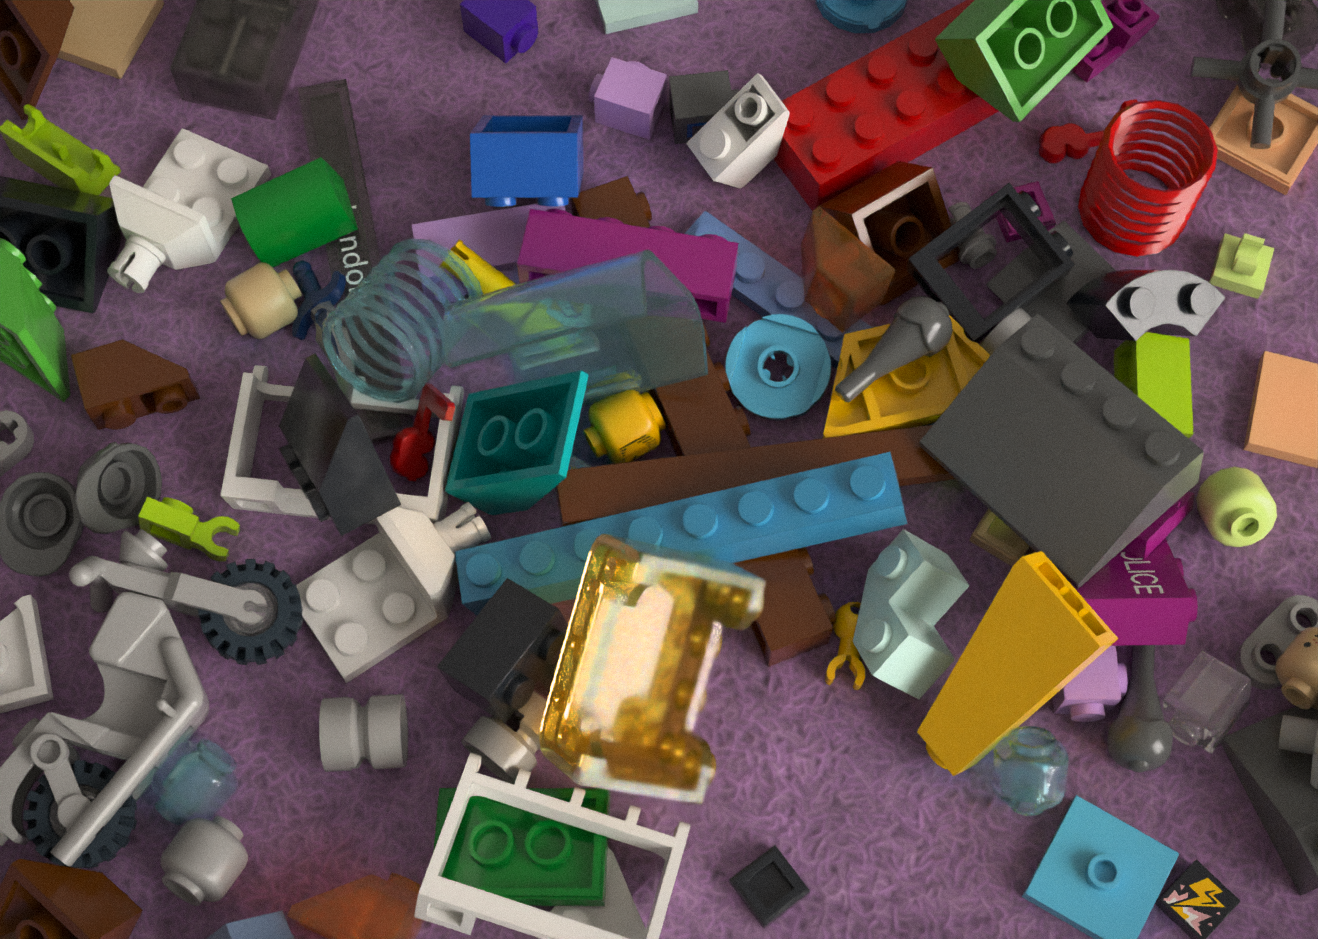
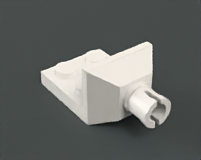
[107,128,271,293]
[296,502,491,683]

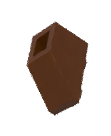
[71,339,200,430]

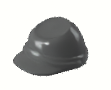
[75,442,162,534]
[0,472,84,577]

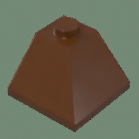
[0,0,74,120]
[0,859,143,939]

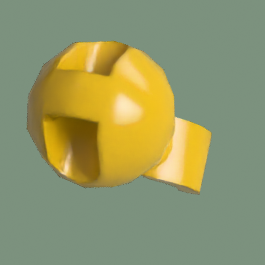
[825,602,865,690]

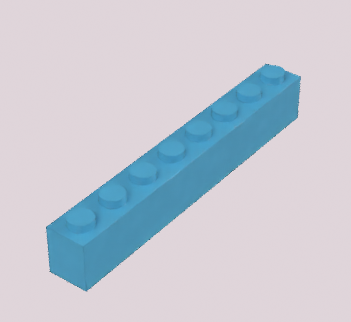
[455,452,908,616]

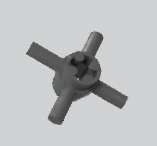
[1190,0,1318,149]

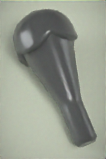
[835,296,953,402]
[1107,645,1173,773]

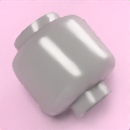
[160,816,248,906]

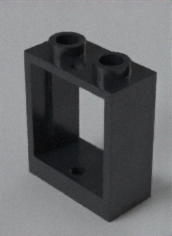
[906,183,1075,343]

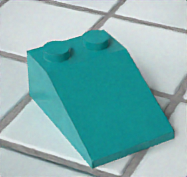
[445,370,589,515]

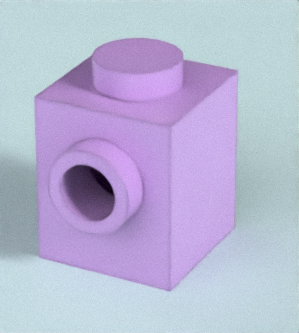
[589,57,667,140]
[1053,646,1128,722]

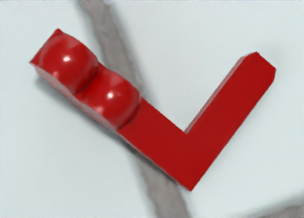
[1038,99,1138,164]
[389,383,455,481]

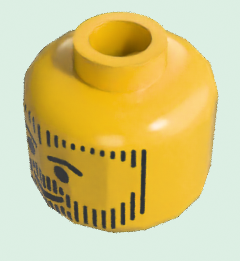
[583,387,666,464]

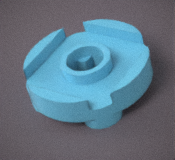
[726,314,831,421]

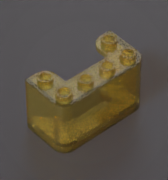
[539,534,766,805]

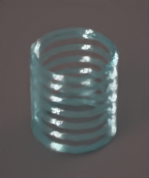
[322,238,485,403]

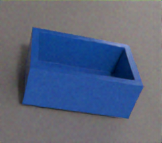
[470,115,584,207]

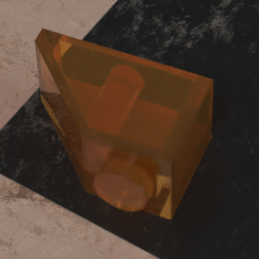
[801,206,896,333]
[287,872,424,939]

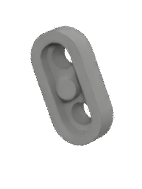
[1235,595,1318,690]

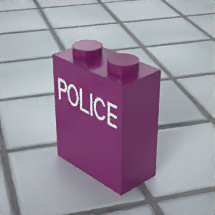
[1033,538,1198,646]

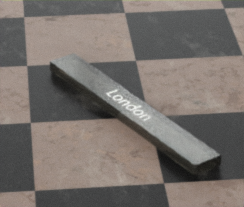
[298,79,413,446]

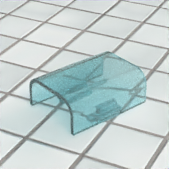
[444,250,708,406]

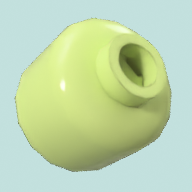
[1196,467,1277,547]

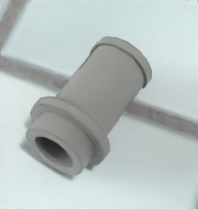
[948,202,997,269]

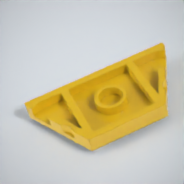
[823,315,991,438]

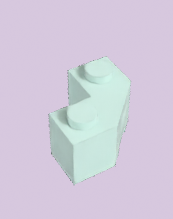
[853,529,969,699]

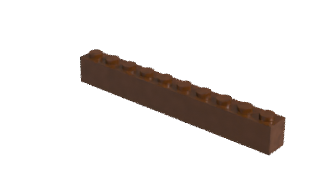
[571,176,836,667]

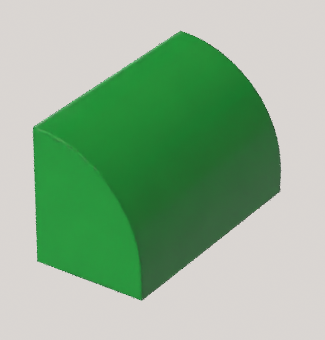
[231,157,358,267]

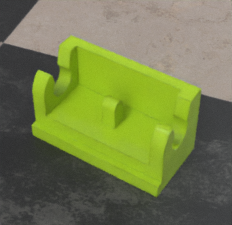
[0,104,121,195]
[1114,332,1193,438]

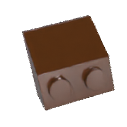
[818,161,960,305]

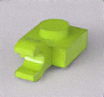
[138,497,240,562]

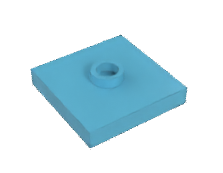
[1022,795,1180,939]

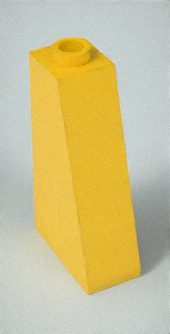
[917,551,1118,777]

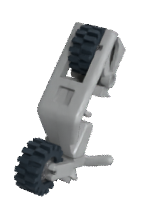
[0,529,303,869]

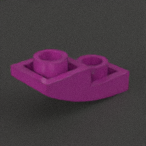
[1072,0,1160,83]

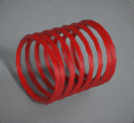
[1078,99,1218,257]

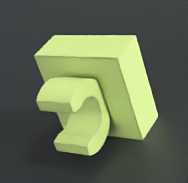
[1209,233,1274,299]

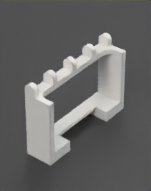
[220,365,464,525]
[414,753,691,939]

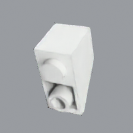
[686,73,790,189]

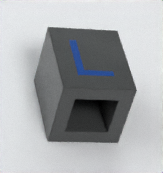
[668,70,740,144]

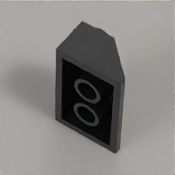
[0,176,121,313]
[279,354,401,536]

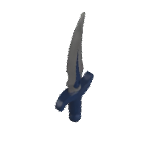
[292,260,355,403]

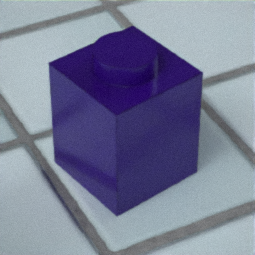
[460,0,538,63]

